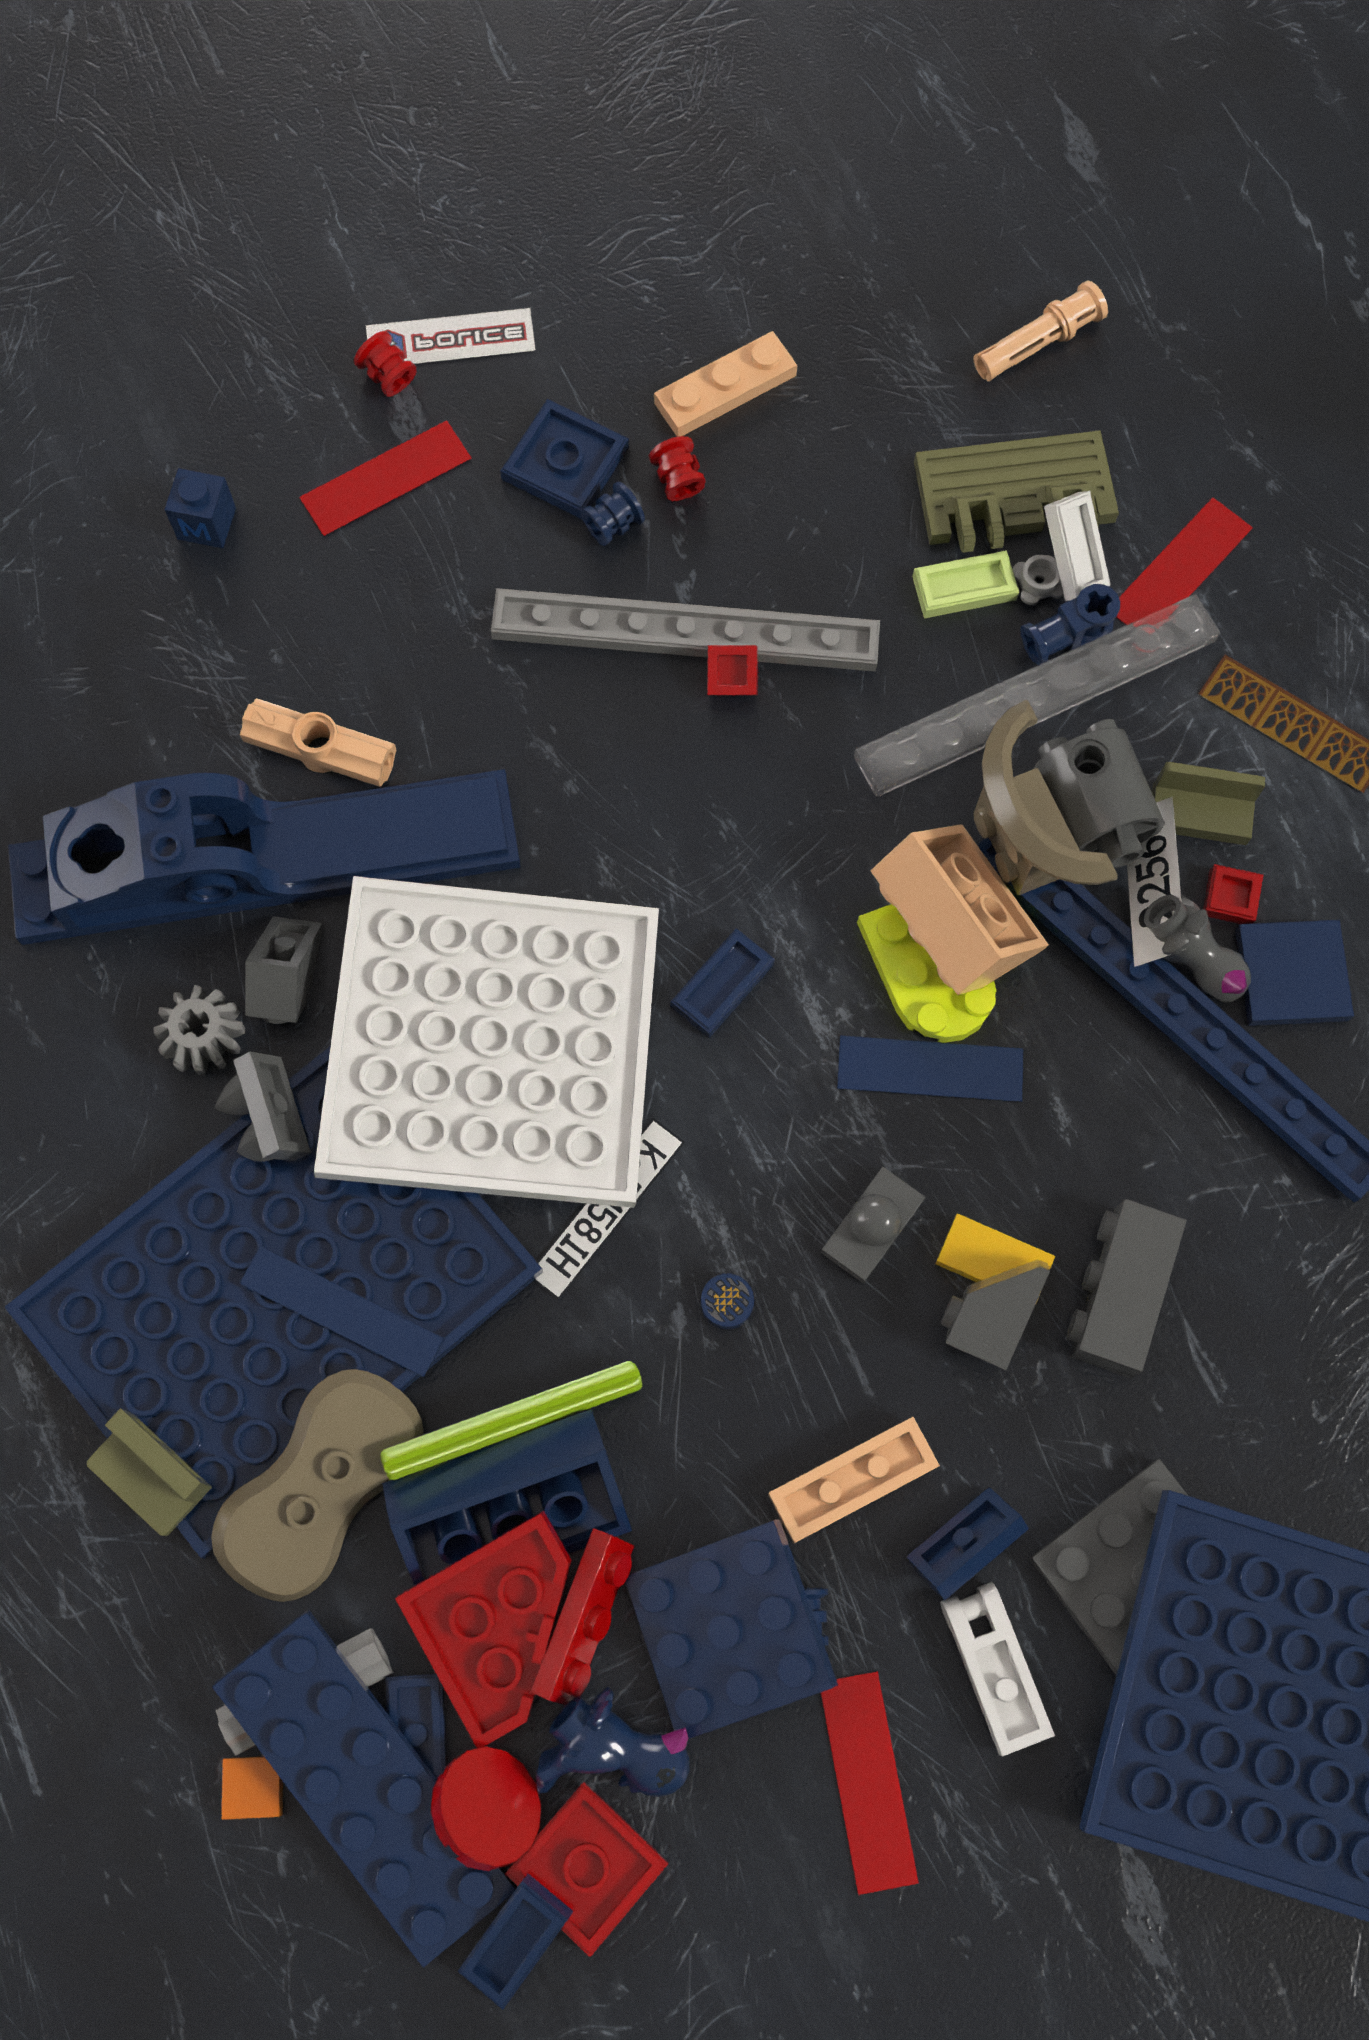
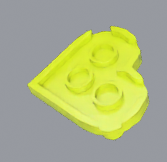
[857,904,996,1043]

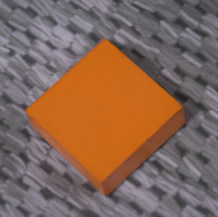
[222,1756,283,1820]

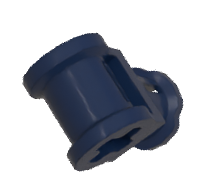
[1020,584,1120,666]

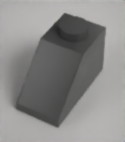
[245,916,323,1024]
[940,1259,1050,1370]

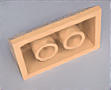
[870,824,1049,995]

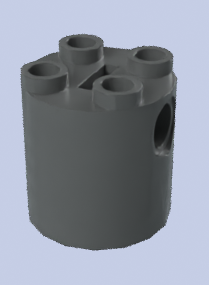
[1034,719,1165,869]

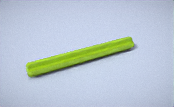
[380,1361,642,1480]

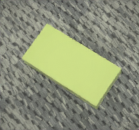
[912,550,1019,619]

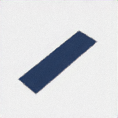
[837,1035,1023,1102]

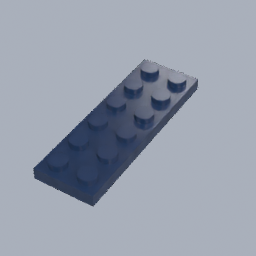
[212,1609,516,1968]

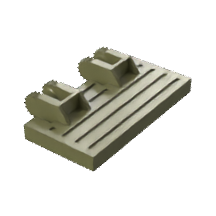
[914,430,1119,552]

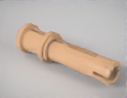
[973,281,1108,382]

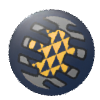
[701,1273,754,1329]

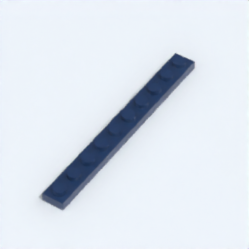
[977,838,1369,1203]

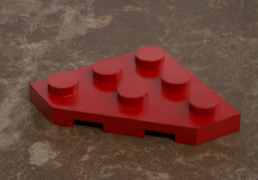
[395,1510,571,1748]

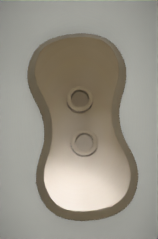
[211,1369,424,1602]

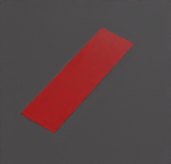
[299,420,472,536]
[1117,497,1253,641]
[821,1671,919,1895]

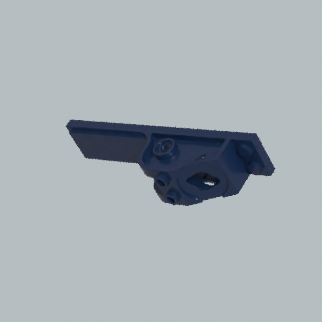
[8,769,521,945]

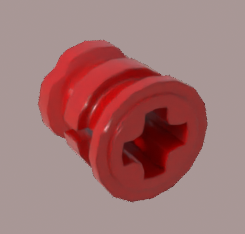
[354,331,417,397]
[649,436,706,501]

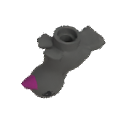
[1129,895,1251,1003]

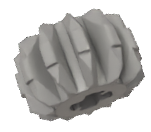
[153,985,245,1075]

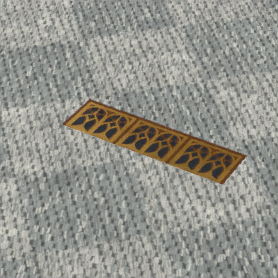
[1198,654,1369,793]

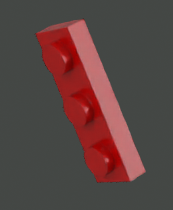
[530,1528,635,1705]

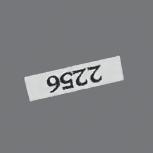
[1127,797,1186,967]

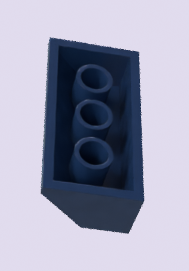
[382,1409,632,1586]

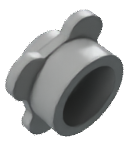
[1013,555,1064,605]

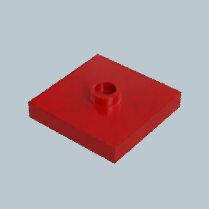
[505,1781,668,1957]

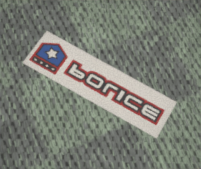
[366,308,535,364]

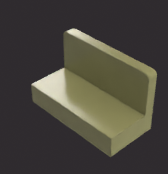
[1152,762,1266,845]
[86,1408,212,1536]

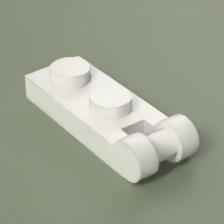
[940,1582,1055,1756]

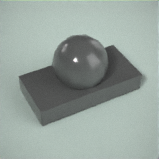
[821,1167,926,1284]

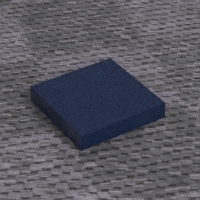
[500,399,629,520]
[1235,920,1354,1026]

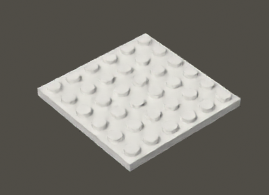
[314,876,659,1208]

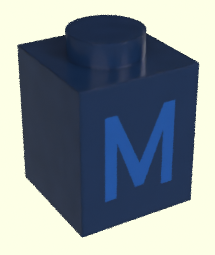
[165,468,236,549]

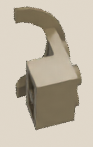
[973,700,1118,895]

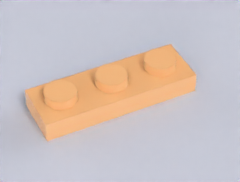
[654,331,797,437]
[768,1417,940,1544]

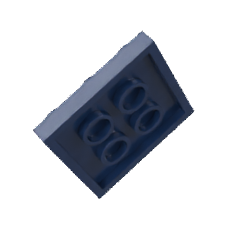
[626,1519,838,1739]

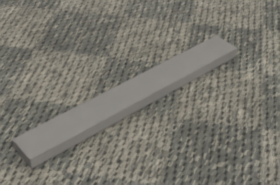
[491,588,880,672]

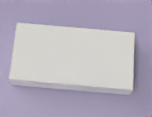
[1044,491,1110,601]

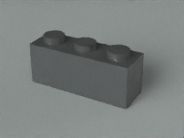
[1066,1199,1187,1379]

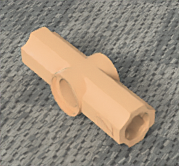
[240,698,396,787]

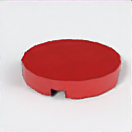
[431,1746,541,1871]

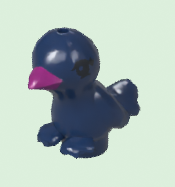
[535,1687,690,1797]

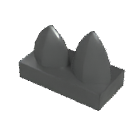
[214,1052,311,1162]

